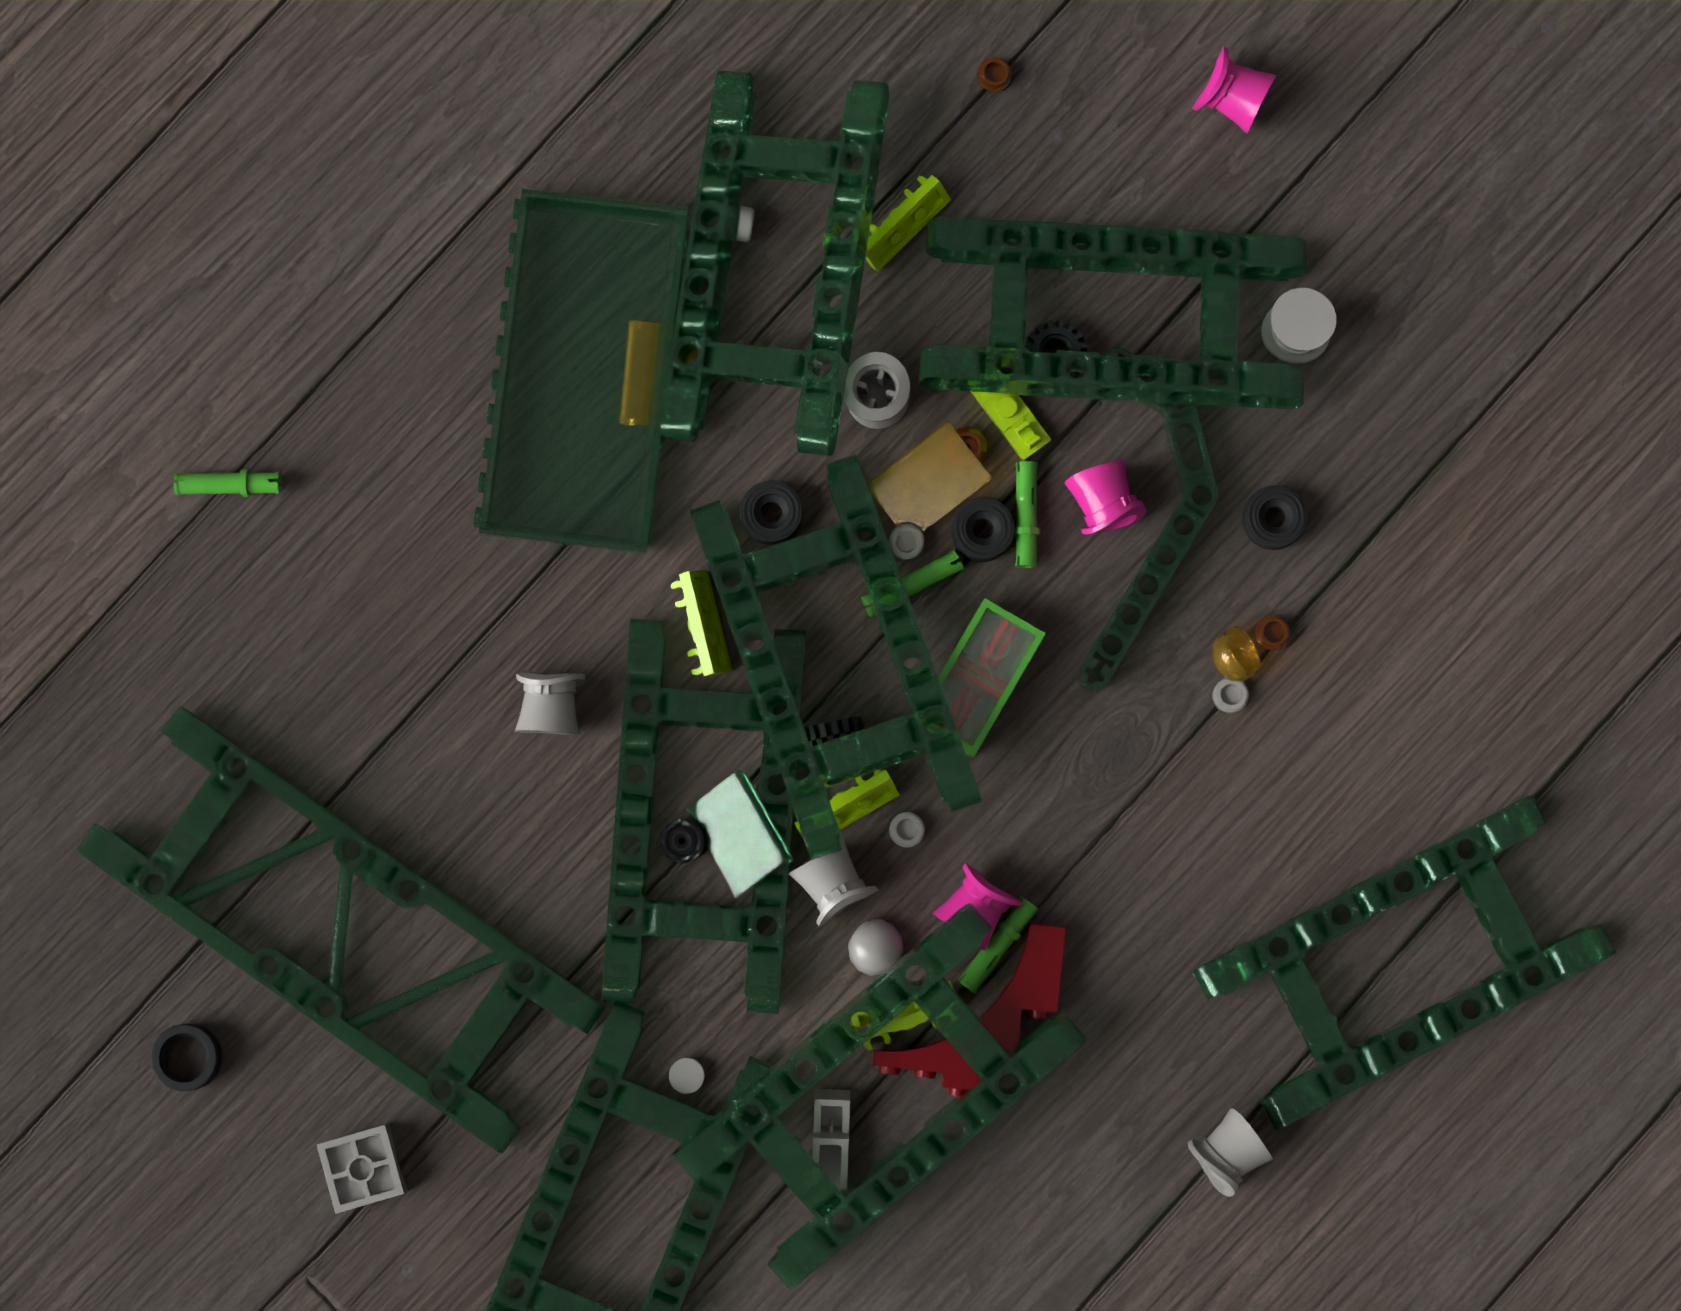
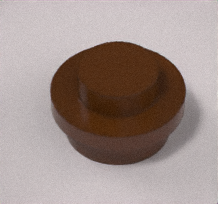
[977,57,1012,92]
[1255,615,1291,651]

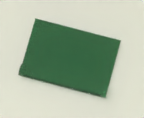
[687,769,793,898]

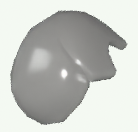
[848,919,903,976]

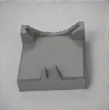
[317,1123,408,1214]

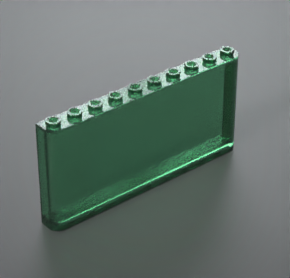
[474,189,689,554]

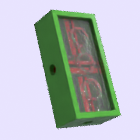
[913,598,1046,758]

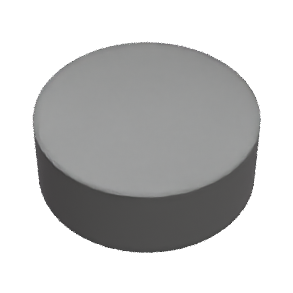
[736,206,754,242]
[889,523,924,559]
[1212,677,1249,713]
[889,812,925,848]
[669,1058,705,1094]

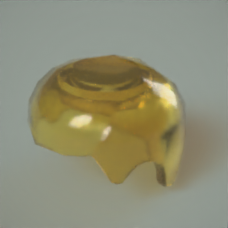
[1212,626,1261,682]

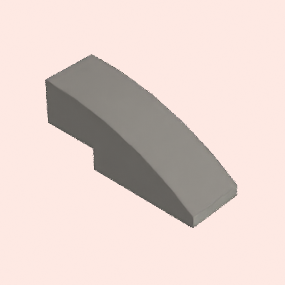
[811,1089,851,1206]

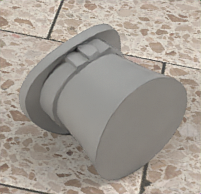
[1261,288,1336,363]
[842,352,910,429]
[514,671,586,735]
[789,839,879,928]
[1188,1108,1273,1197]

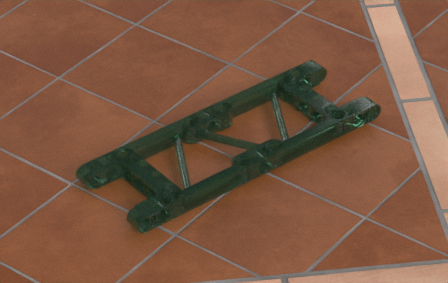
[76,705,606,1154]

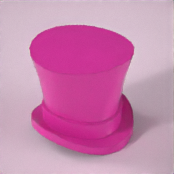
[1192,46,1277,133]
[1065,460,1146,534]
[932,862,1023,952]

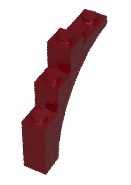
[872,924,1066,1097]

